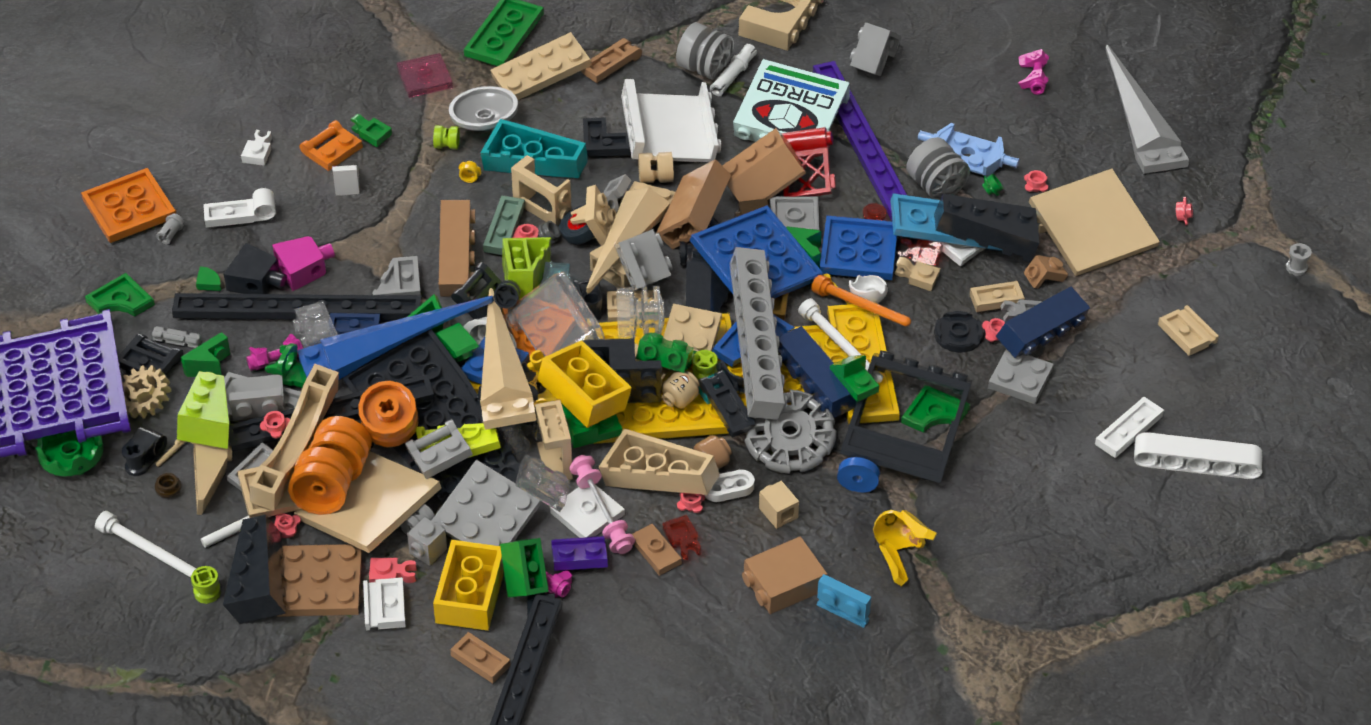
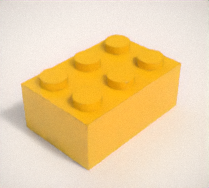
[537,340,632,428]
[433,540,504,631]

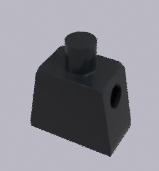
[224,243,287,294]

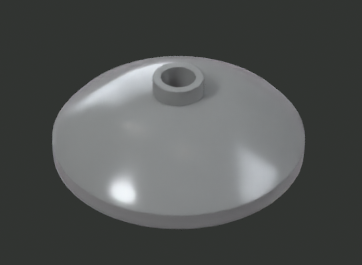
[449,86,518,131]

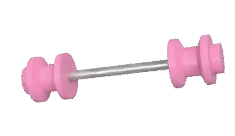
[569,455,635,554]

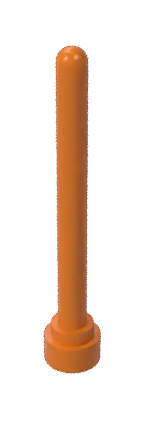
[812,275,911,326]

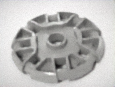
[745,390,837,474]

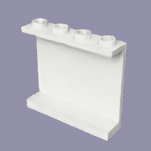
[621,79,721,162]

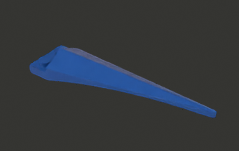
[297,296,494,380]

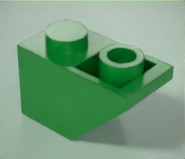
[435,323,479,362]

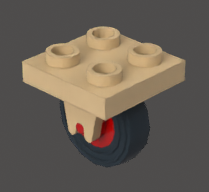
[559,185,616,246]

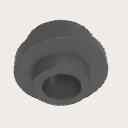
[538,221,560,244]

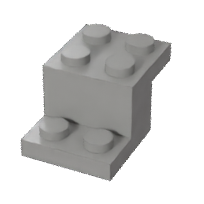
[614,229,673,291]

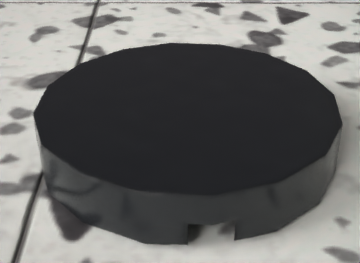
[934,311,984,353]

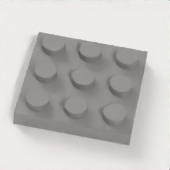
[431,460,542,546]

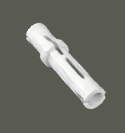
[710,44,757,96]

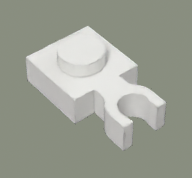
[241,130,272,166]

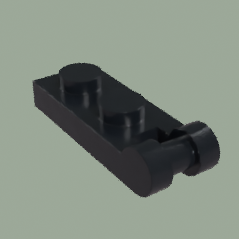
[698,370,756,438]

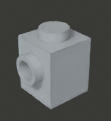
[407,517,447,566]

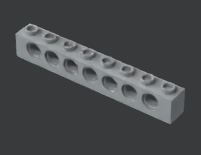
[730,247,787,420]

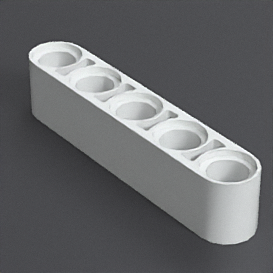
[1134,433,1262,479]

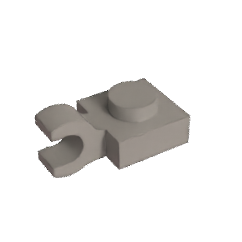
[603,174,632,212]

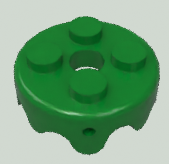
[35,425,103,477]

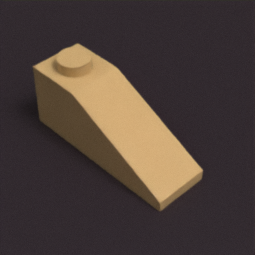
[193,443,232,515]

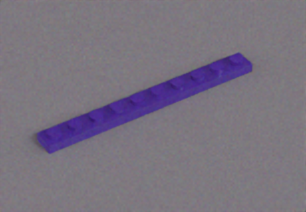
[813,61,907,221]

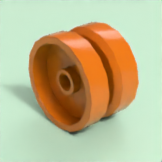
[358,381,419,447]
[309,416,372,481]
[288,447,353,515]

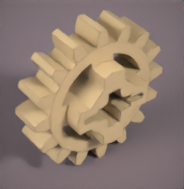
[123,365,172,419]

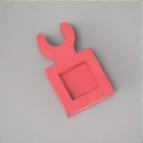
[369,558,417,583]

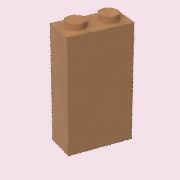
[657,159,731,249]

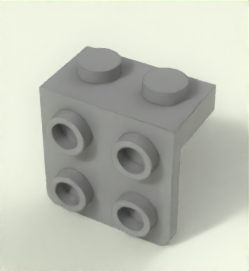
[229,375,285,421]

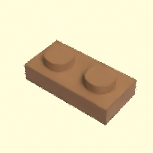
[450,632,511,684]

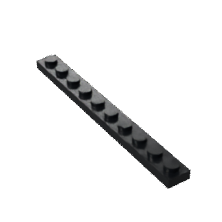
[172,293,422,320]

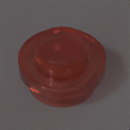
[863,203,887,221]

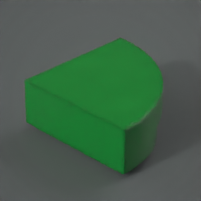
[196,266,221,291]

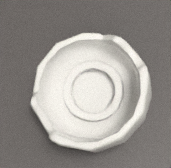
[849,275,888,304]

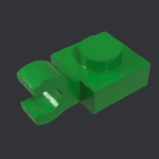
[351,114,392,147]

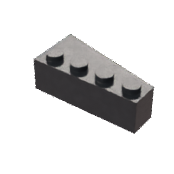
[934,194,1040,263]

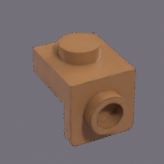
[1024,255,1068,289]

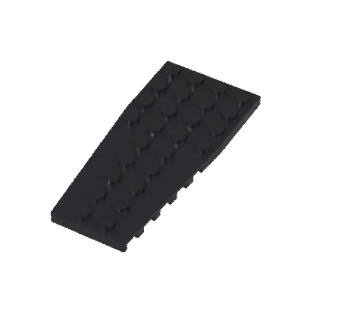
[342,329,533,504]

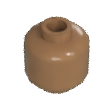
[693,435,732,470]

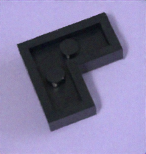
[583,117,631,157]

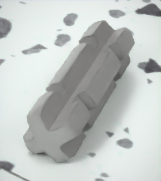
[152,326,201,348]

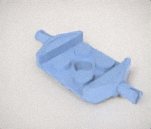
[918,123,1020,176]

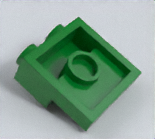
[635,333,697,373]
[557,399,623,448]

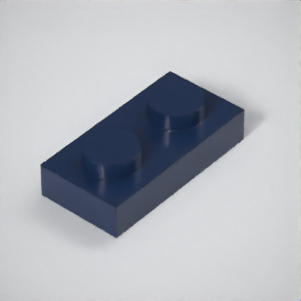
[328,313,381,337]

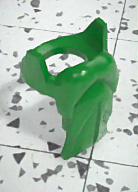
[265,343,306,388]

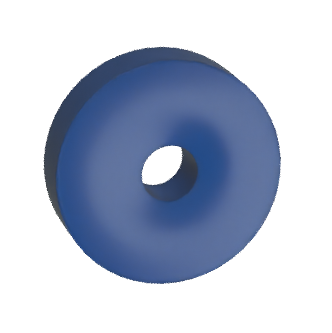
[837,457,880,493]

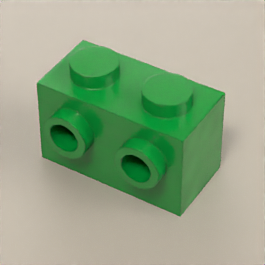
[500,538,549,597]

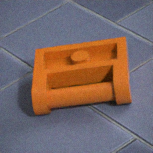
[299,120,363,171]

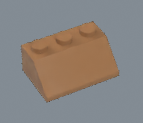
[723,128,806,202]

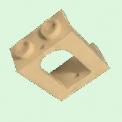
[511,155,571,226]
[535,400,573,484]

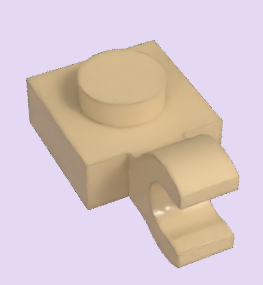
[895,257,940,291]

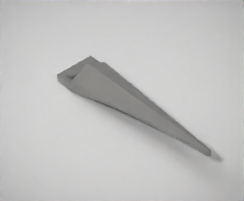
[1106,45,1189,174]

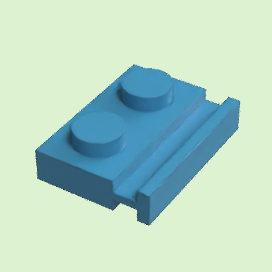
[817,574,871,628]

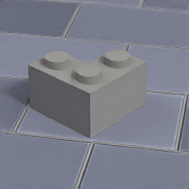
[850,22,902,76]

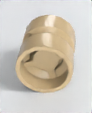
[638,152,674,184]

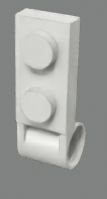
[204,188,276,228]

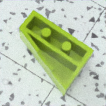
[502,237,551,300]
[177,371,229,449]

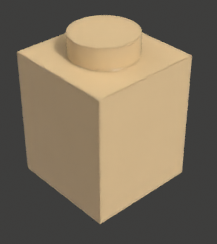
[759,481,799,529]

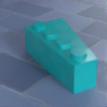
[480,119,588,178]

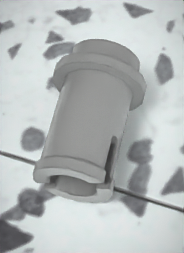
[156,214,184,244]

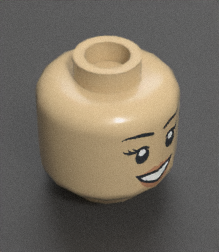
[662,371,699,408]

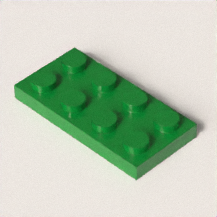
[464,0,544,66]

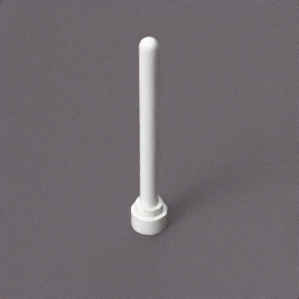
[798,298,883,383]
[95,511,197,578]

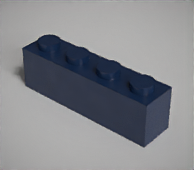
[996,286,1090,358]
[778,326,857,418]

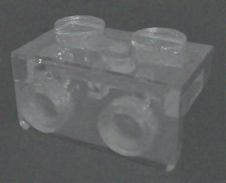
[292,301,338,348]

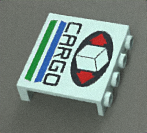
[733,59,850,160]

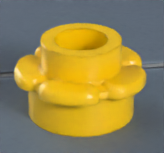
[459,161,481,183]

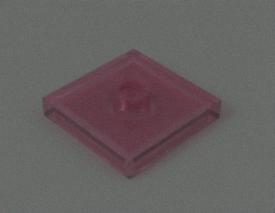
[396,53,453,98]

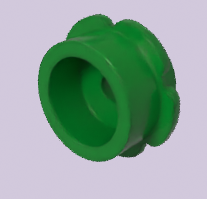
[982,174,1004,196]

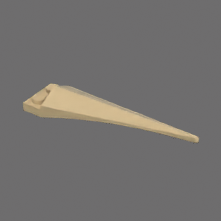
[586,181,675,294]
[480,288,536,430]

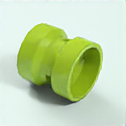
[433,125,460,150]
[191,566,221,604]

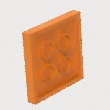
[81,168,176,243]

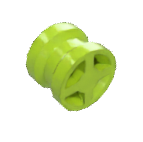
[692,350,718,380]

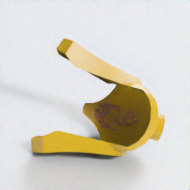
[873,510,937,586]

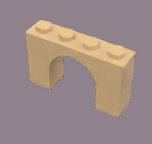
[739,0,824,51]

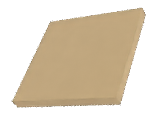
[1029,169,1160,276]
[294,452,441,553]

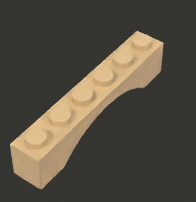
[250,364,339,511]

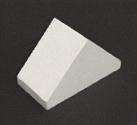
[332,165,359,196]

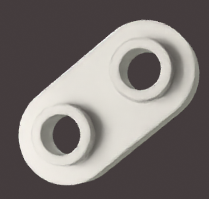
[705,470,754,502]

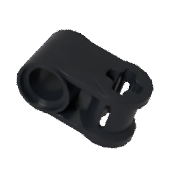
[573,279,603,322]
[122,427,167,476]

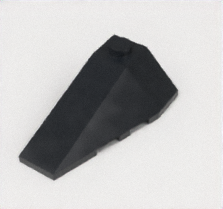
[686,248,730,313]

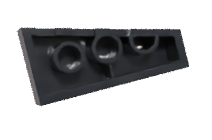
[223,514,286,624]

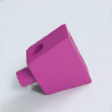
[272,236,335,291]

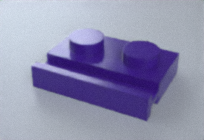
[551,536,608,571]

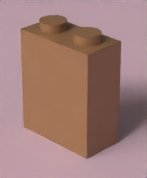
[742,536,827,614]

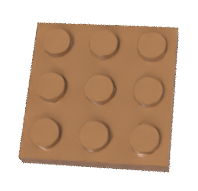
[277,544,363,617]

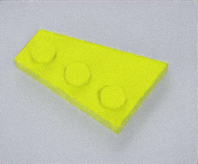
[416,423,501,458]

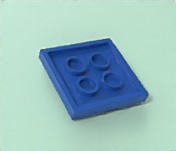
[820,216,897,280]

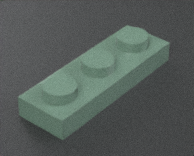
[483,196,525,255]

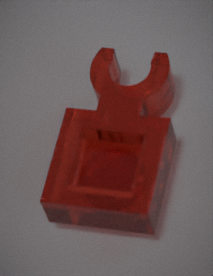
[897,239,943,267]
[663,514,701,560]

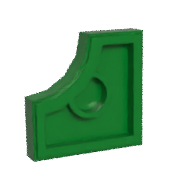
[85,273,155,317]
[901,385,970,433]

